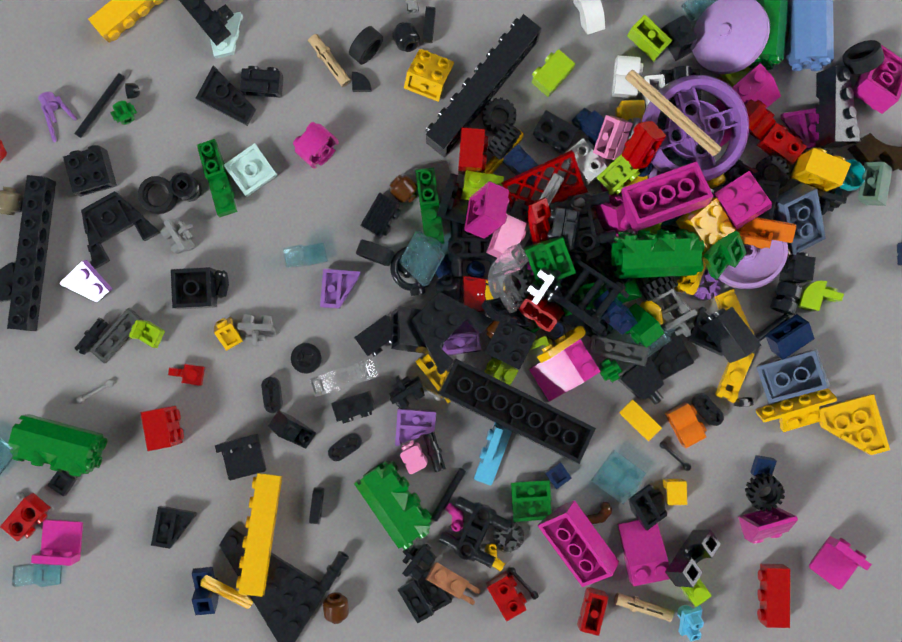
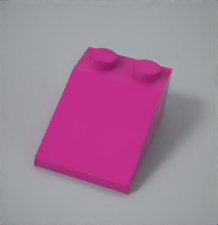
[852,45,902,114]
[529,339,601,402]
[738,507,798,544]
[617,520,670,586]

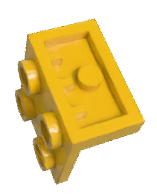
[404,49,454,102]

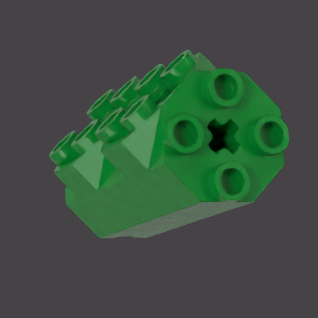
[749,0,788,70]
[611,229,705,278]
[8,414,108,477]
[354,460,432,550]

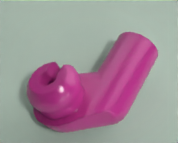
[444,502,464,532]

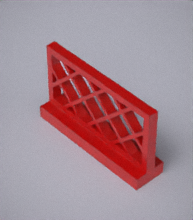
[501,150,588,212]

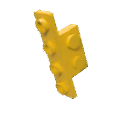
[756,388,837,432]

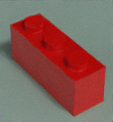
[757,564,790,628]

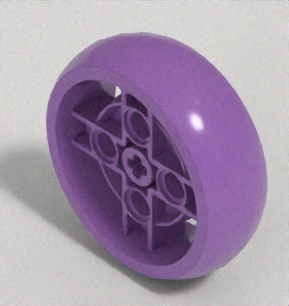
[642,75,749,181]

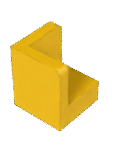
[663,479,687,505]

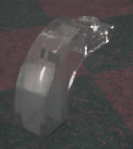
[488,243,529,313]
[310,358,378,397]

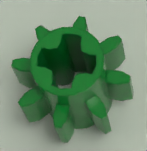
[110,101,137,125]
[599,358,622,383]

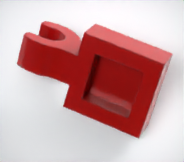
[168,364,205,386]

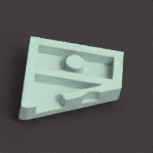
[210,12,243,59]

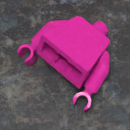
[594,183,631,236]

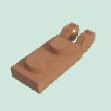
[426,562,481,605]

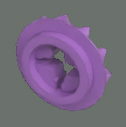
[694,270,721,300]

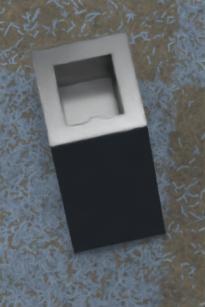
[268,410,316,449]

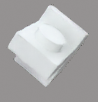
[573,0,605,35]

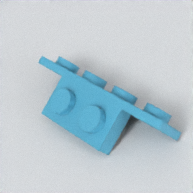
[474,423,512,486]

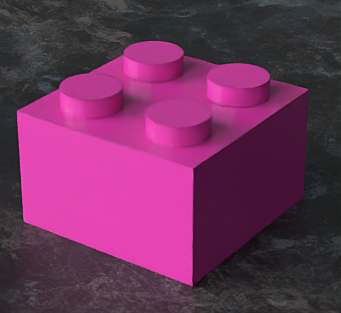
[714,171,772,230]
[464,181,509,239]

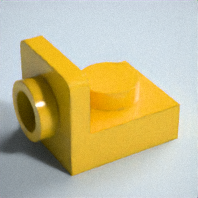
[214,317,243,351]

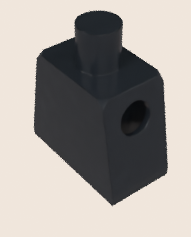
[661,15,698,61]
[618,357,664,405]

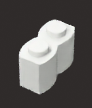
[612,55,643,99]

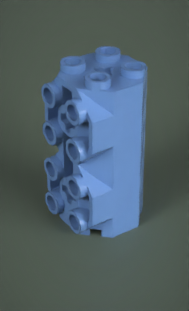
[785,0,834,71]

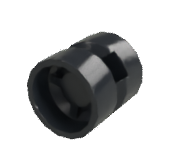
[169,172,202,202]
[770,282,804,315]

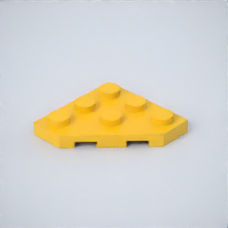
[819,394,890,455]

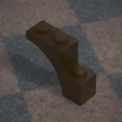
[847,133,902,171]

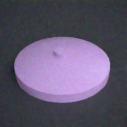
[692,0,770,74]
[718,240,788,289]

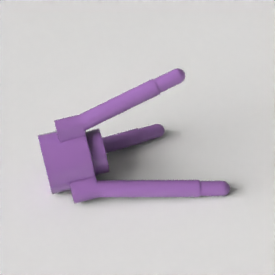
[38,91,77,142]

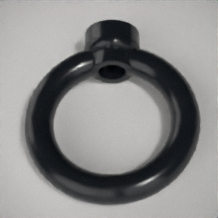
[390,246,435,296]

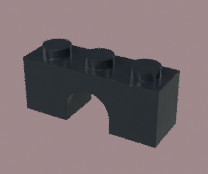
[665,530,721,587]

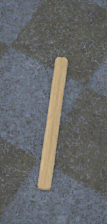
[625,70,721,156]

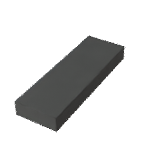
[90,308,143,363]
[588,335,650,367]

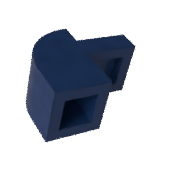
[571,108,604,146]
[191,567,219,616]

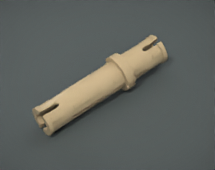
[308,34,351,87]
[614,592,674,622]

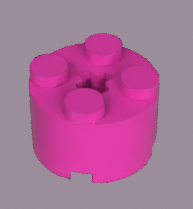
[293,122,339,169]

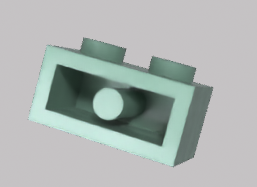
[858,162,892,206]

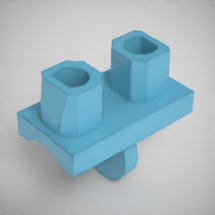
[677,605,704,642]

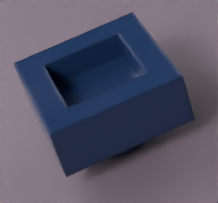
[430,254,452,279]
[750,455,777,477]
[544,462,572,489]

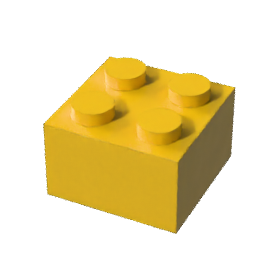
[790,148,851,192]
[676,198,735,253]

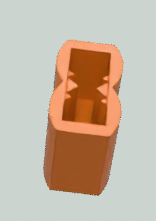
[665,402,707,448]

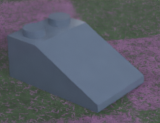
[774,183,826,255]
[757,349,829,403]

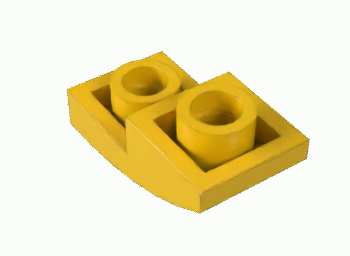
[619,399,662,442]

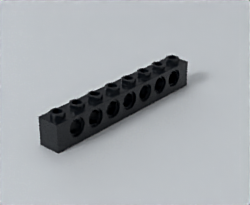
[7,175,56,331]

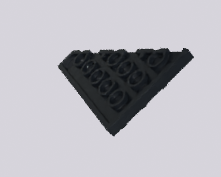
[219,527,326,642]

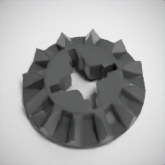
[493,521,524,553]

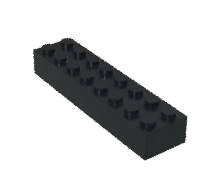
[425,14,542,157]
[437,359,596,464]

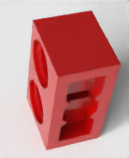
[0,493,51,542]

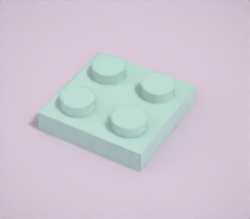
[224,143,278,197]

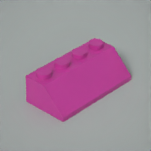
[710,63,781,147]
[621,161,714,232]
[537,500,619,587]

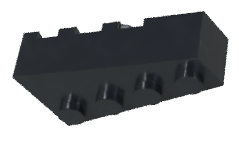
[815,65,860,148]

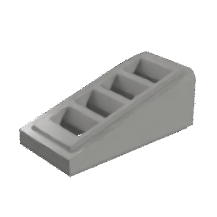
[650,288,683,315]

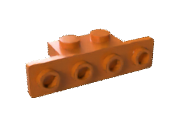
[732,217,797,249]

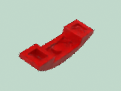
[528,197,551,244]

